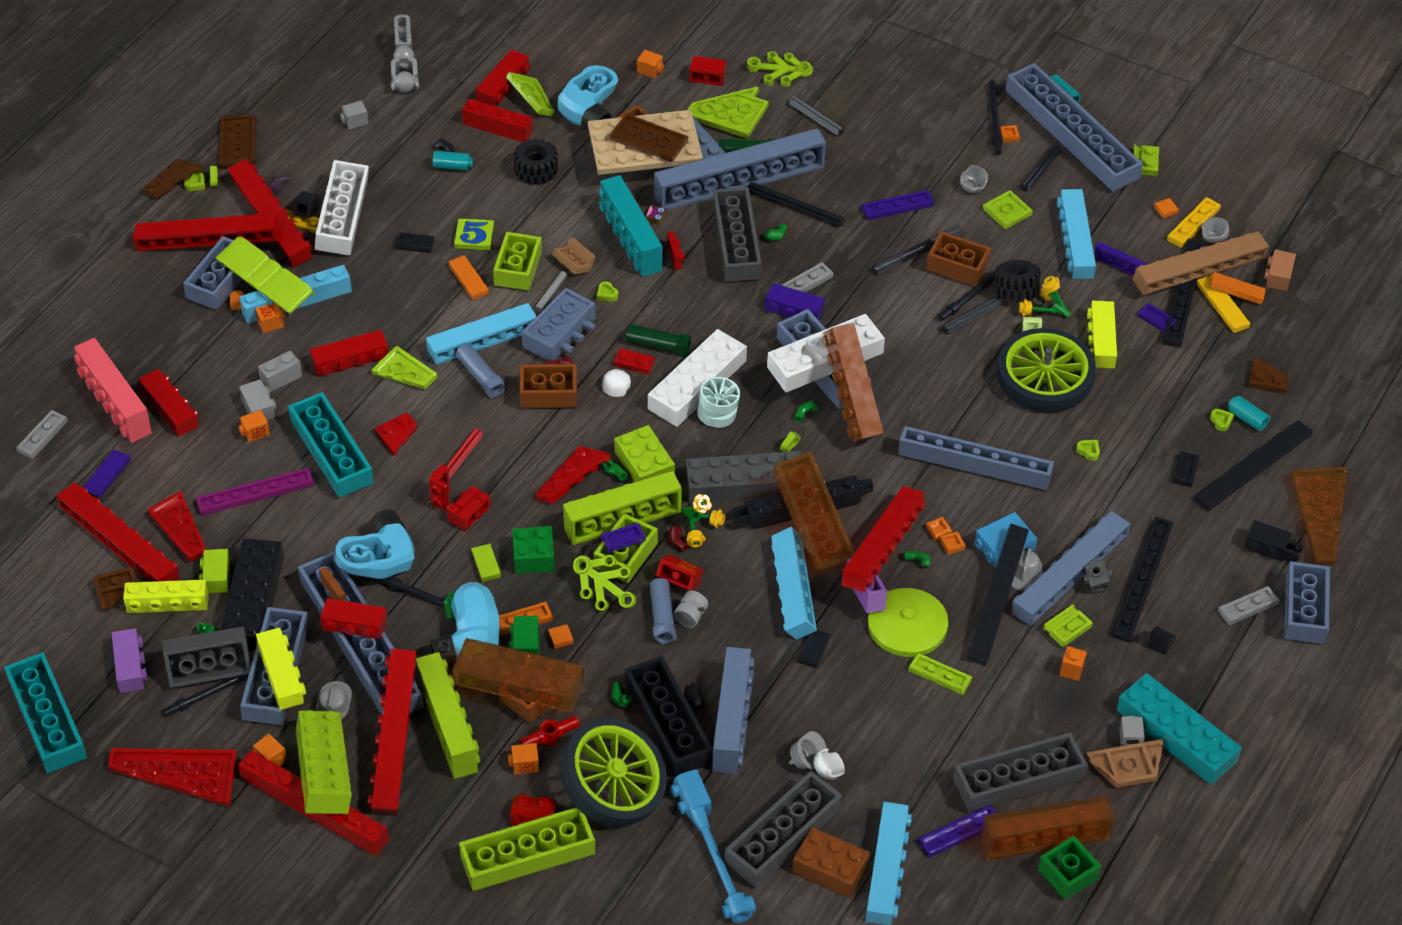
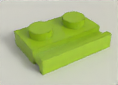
[1133,144,1159,176]
[1043,604,1093,647]

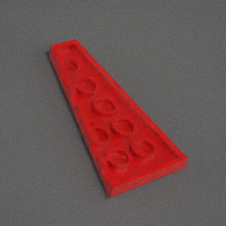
[108,748,237,807]

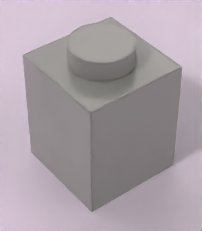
[340,100,368,129]
[1119,716,1144,746]

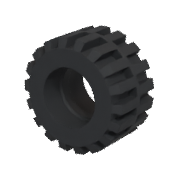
[514,139,558,185]
[995,260,1041,301]

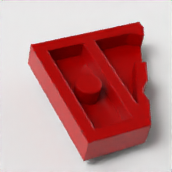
[375,412,417,456]

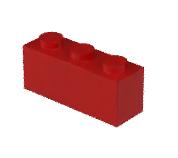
[320,598,388,639]

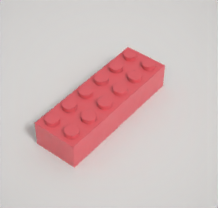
[74,338,152,443]

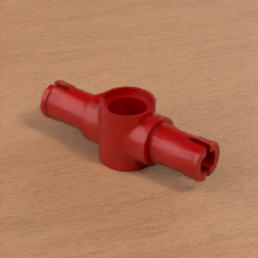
[519,715,580,747]

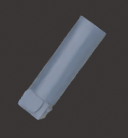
[456,344,505,399]
[650,578,677,645]

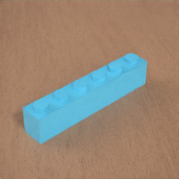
[1057,189,1096,279]
[239,265,352,324]
[426,303,536,365]
[771,527,817,640]
[866,802,912,925]

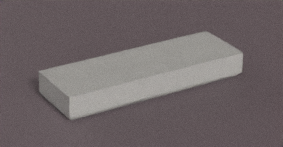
[782,262,833,293]
[16,410,68,459]
[1218,586,1280,625]

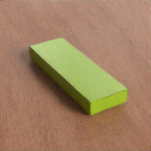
[908,653,972,695]

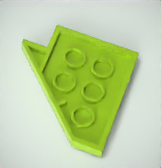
[687,87,769,139]

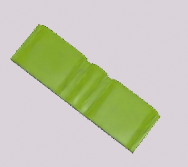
[216,236,315,314]

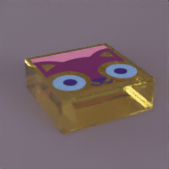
[645,205,667,225]

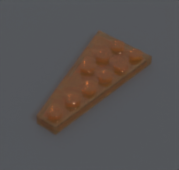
[1290,467,1348,565]

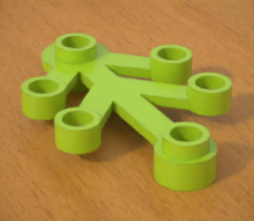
[747,51,813,87]
[573,555,636,611]

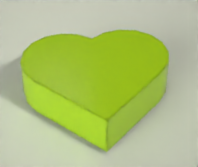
[210,166,218,187]
[184,172,205,191]
[596,282,618,302]
[1210,409,1234,431]
[780,431,801,452]
[1076,440,1100,461]

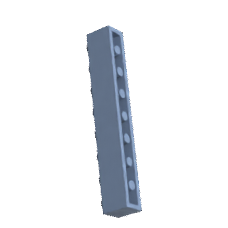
[898,426,1054,490]
[1012,511,1131,627]

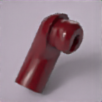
[544,356,572,364]
[668,525,688,552]

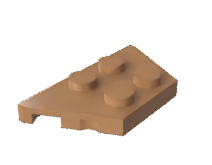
[1085,739,1164,788]

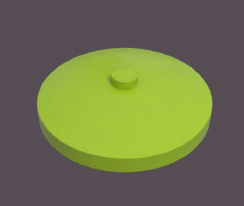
[868,588,948,657]

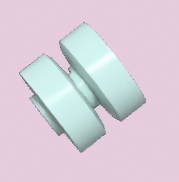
[697,377,740,428]

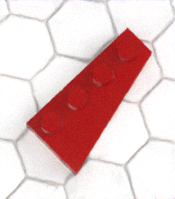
[147,491,206,562]

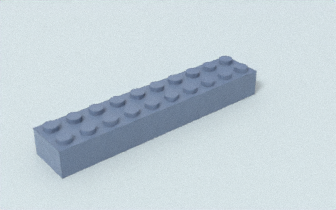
[1006,63,1143,192]
[654,128,826,211]
[298,551,424,714]

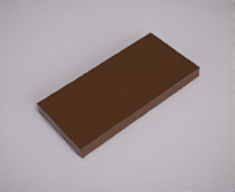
[610,113,688,162]
[219,115,256,169]

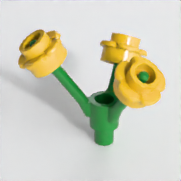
[1019,276,1071,318]
[682,494,725,548]

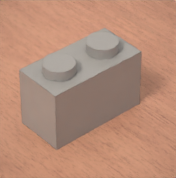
[258,350,302,392]
[239,379,277,420]

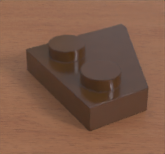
[1249,357,1289,395]
[93,566,137,613]

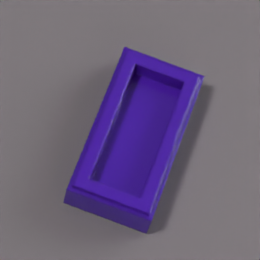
[1137,303,1177,332]
[601,523,645,553]

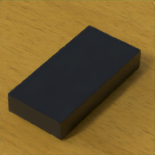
[395,232,434,253]
[1173,451,1200,488]
[798,630,831,669]

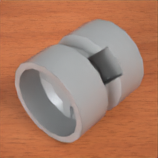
[673,591,709,629]

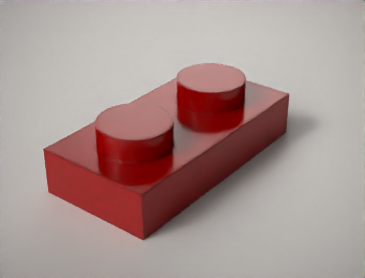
[667,231,685,270]
[614,348,655,375]

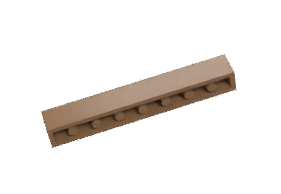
[1132,231,1269,295]

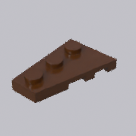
[142,159,204,198]

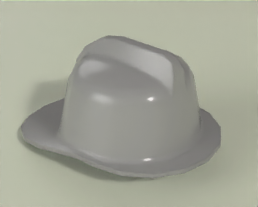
[1012,547,1042,591]
[316,681,352,719]
[789,731,827,770]

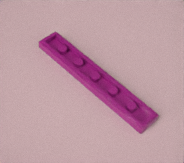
[196,468,314,516]

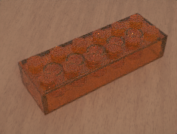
[772,452,855,576]
[453,638,584,712]
[980,796,1115,861]

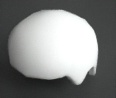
[602,369,631,397]
[814,749,845,780]

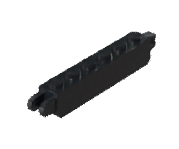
[731,475,873,529]

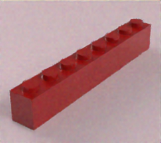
[228,159,312,268]
[133,213,281,251]
[57,482,179,582]
[842,486,926,592]
[368,649,416,816]
[238,750,389,856]

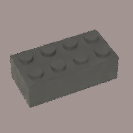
[162,626,251,688]

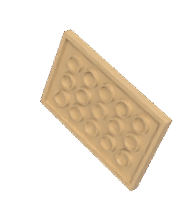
[588,110,703,175]

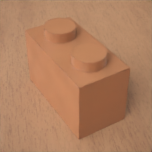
[1264,249,1296,291]

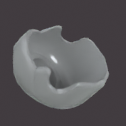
[960,165,988,193]
[1202,217,1229,244]

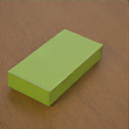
[471,544,501,582]

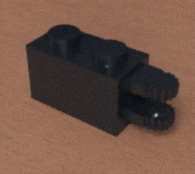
[1244,520,1304,562]

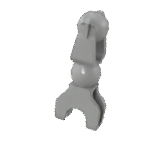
[391,14,419,93]

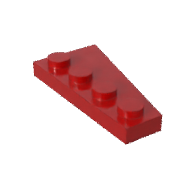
[535,446,611,504]

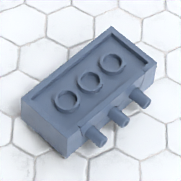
[522,288,596,361]

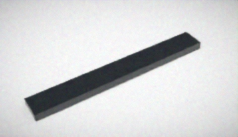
[1163,239,1206,347]
[1195,420,1313,511]
[1111,516,1174,643]
[967,523,1029,666]

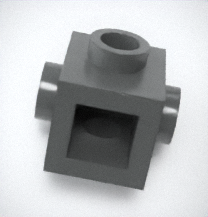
[1083,560,1113,594]

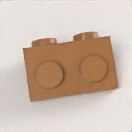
[552,238,596,274]

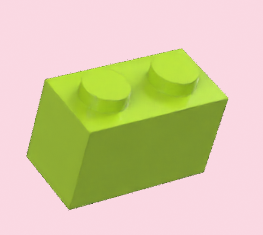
[199,549,230,593]

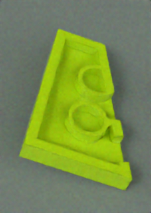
[506,72,555,117]
[371,346,438,390]

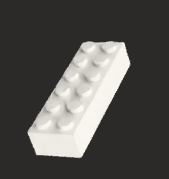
[315,160,369,255]
[767,314,885,392]
[648,329,747,427]

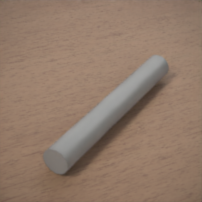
[535,271,567,312]

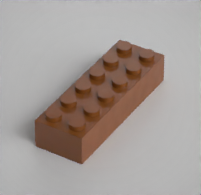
[822,322,884,442]

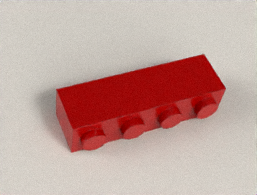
[475,49,530,106]
[462,98,533,142]
[310,330,389,377]
[138,369,199,437]

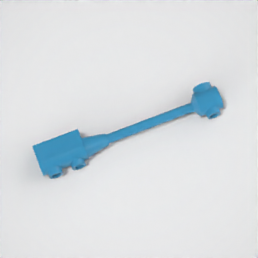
[671,769,756,923]

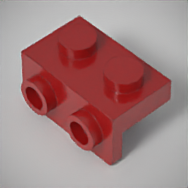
[429,464,450,511]
[510,795,557,826]

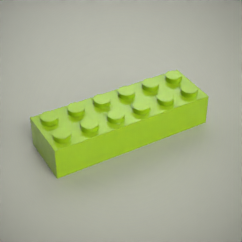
[563,471,682,546]
[416,652,480,779]
[296,710,352,814]
[459,807,595,891]

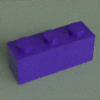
[765,283,825,321]

